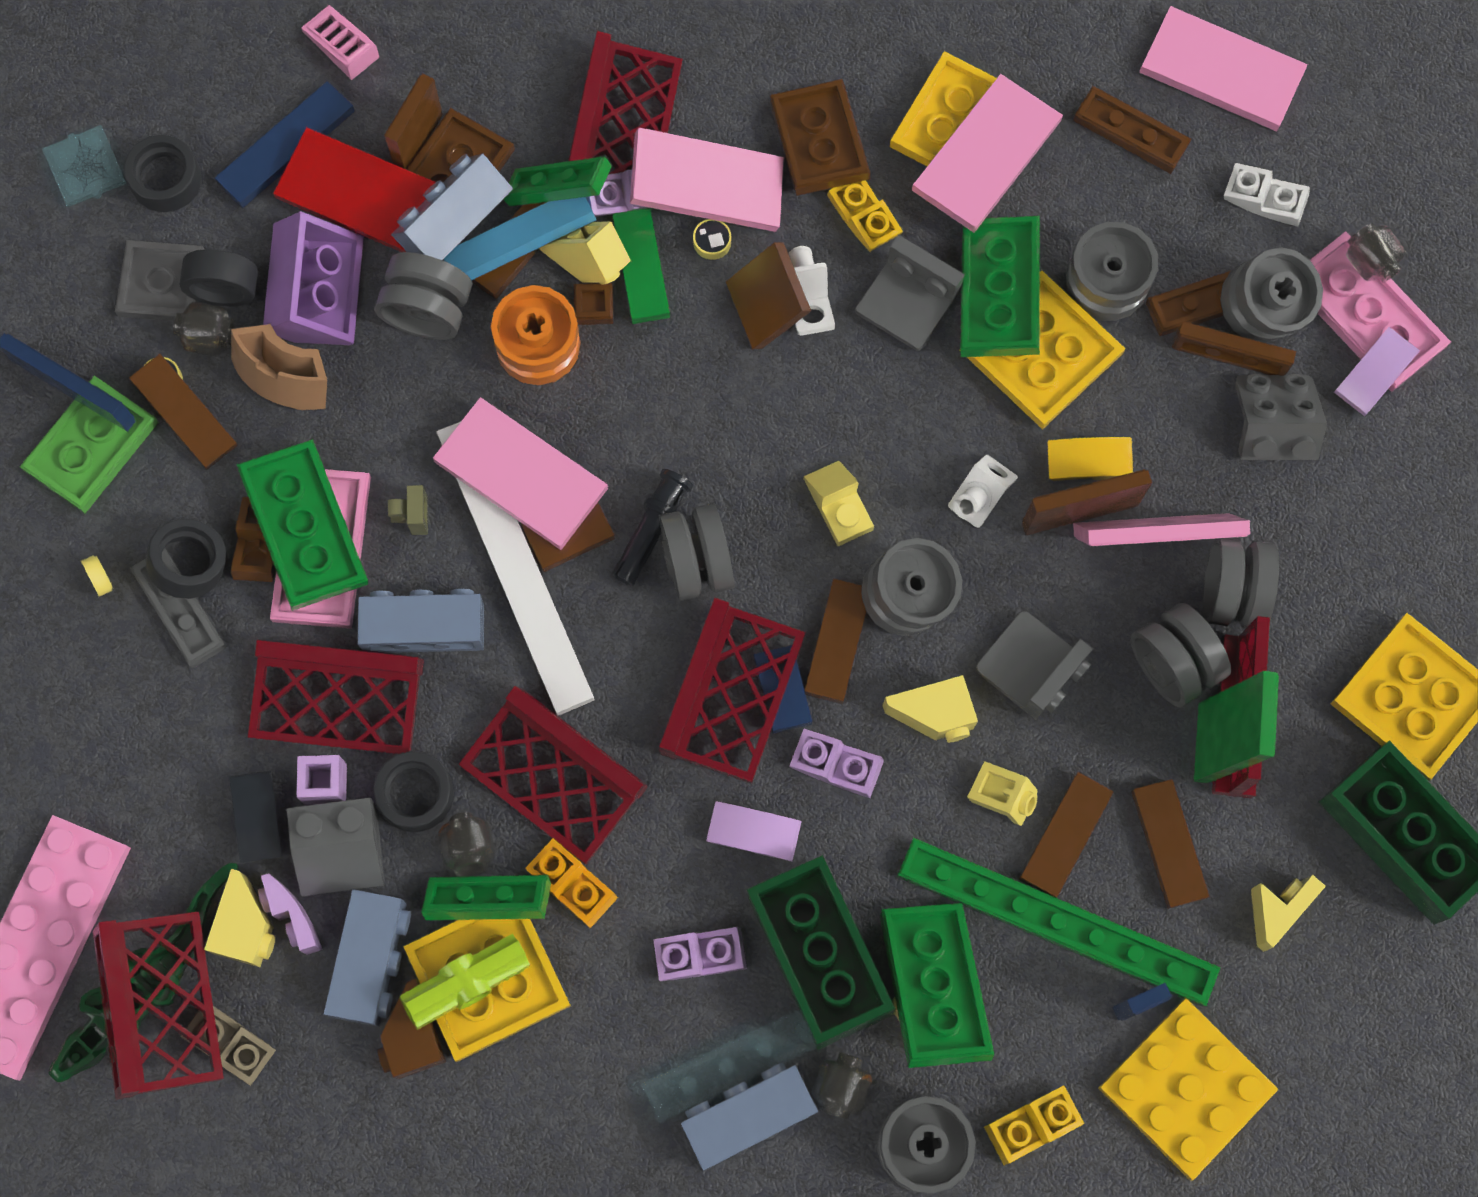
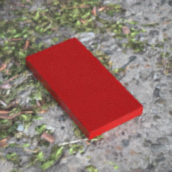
[273,127,436,252]

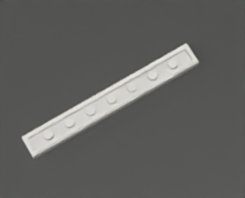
[436,422,594,716]

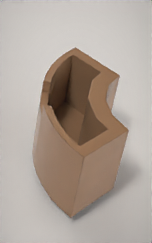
[231,324,327,410]

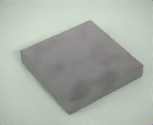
[115,240,204,322]

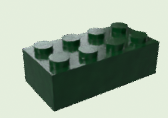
[1318,740,1478,925]
[747,855,895,1050]

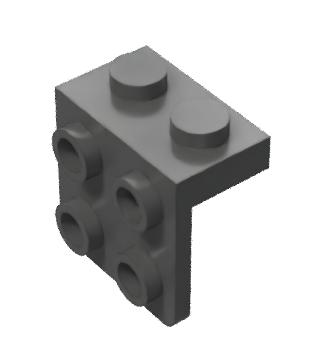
[1235,374,1327,460]
[976,611,1093,720]

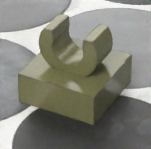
[388,485,428,535]

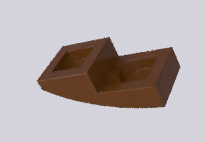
[231,497,275,582]

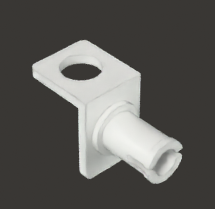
[788,246,835,336]
[948,455,1018,528]

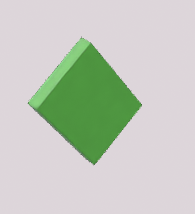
[20,376,159,514]

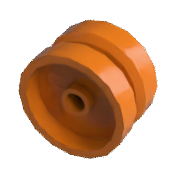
[491,285,580,385]

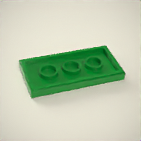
[960,216,1040,357]
[237,439,368,611]
[1194,671,1279,783]
[880,903,994,1068]

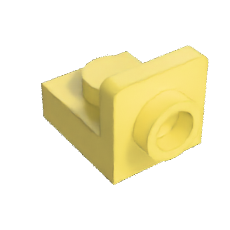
[967,761,1038,826]

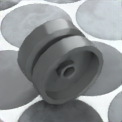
[1066,222,1158,321]
[1220,247,1323,343]
[374,252,473,340]
[659,503,735,601]
[861,538,962,636]
[1202,538,1279,628]
[1130,602,1231,708]
[877,1096,976,1194]

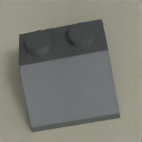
[287,798,385,897]

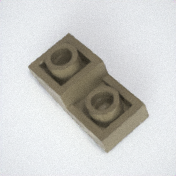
[180,1005,276,1086]

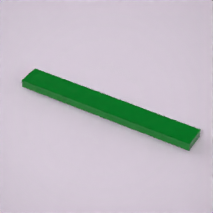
[897,837,1221,1007]

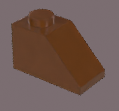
[377,979,447,1079]

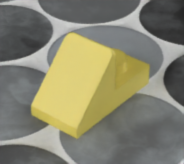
[803,461,874,546]
[1251,875,1325,952]

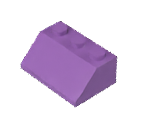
[263,211,364,345]

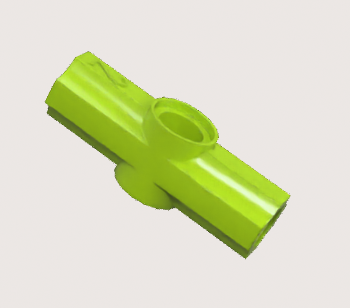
[400,934,530,1030]

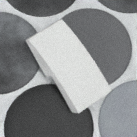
[1224,163,1310,227]

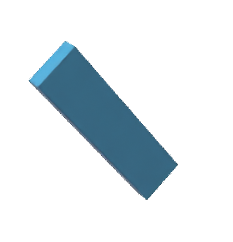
[444,197,596,280]

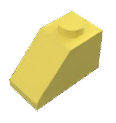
[539,221,631,285]
[882,675,978,743]
[204,869,276,967]

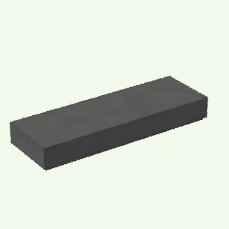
[130,548,227,669]

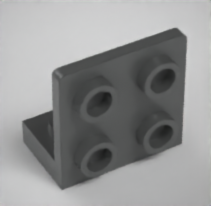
[855,235,965,351]

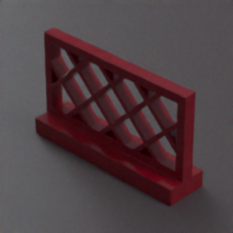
[568,31,683,174]
[659,597,806,784]
[1212,616,1270,799]
[248,640,424,754]
[458,686,648,864]
[93,911,224,1100]

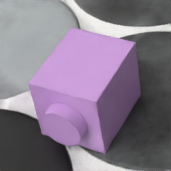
[297,755,347,806]

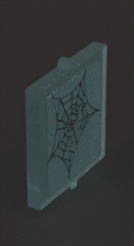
[43,125,126,207]

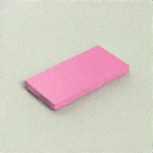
[1139,6,1308,132]
[912,74,1063,233]
[630,128,784,232]
[1310,231,1451,392]
[433,397,608,550]
[270,469,371,629]
[1073,513,1250,546]

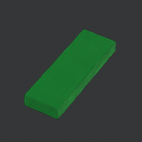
[503,157,612,206]
[612,208,670,324]
[421,875,551,920]

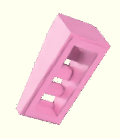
[301,5,379,80]

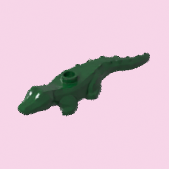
[49,863,239,1082]

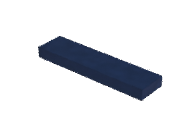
[215,81,355,208]
[0,333,136,432]

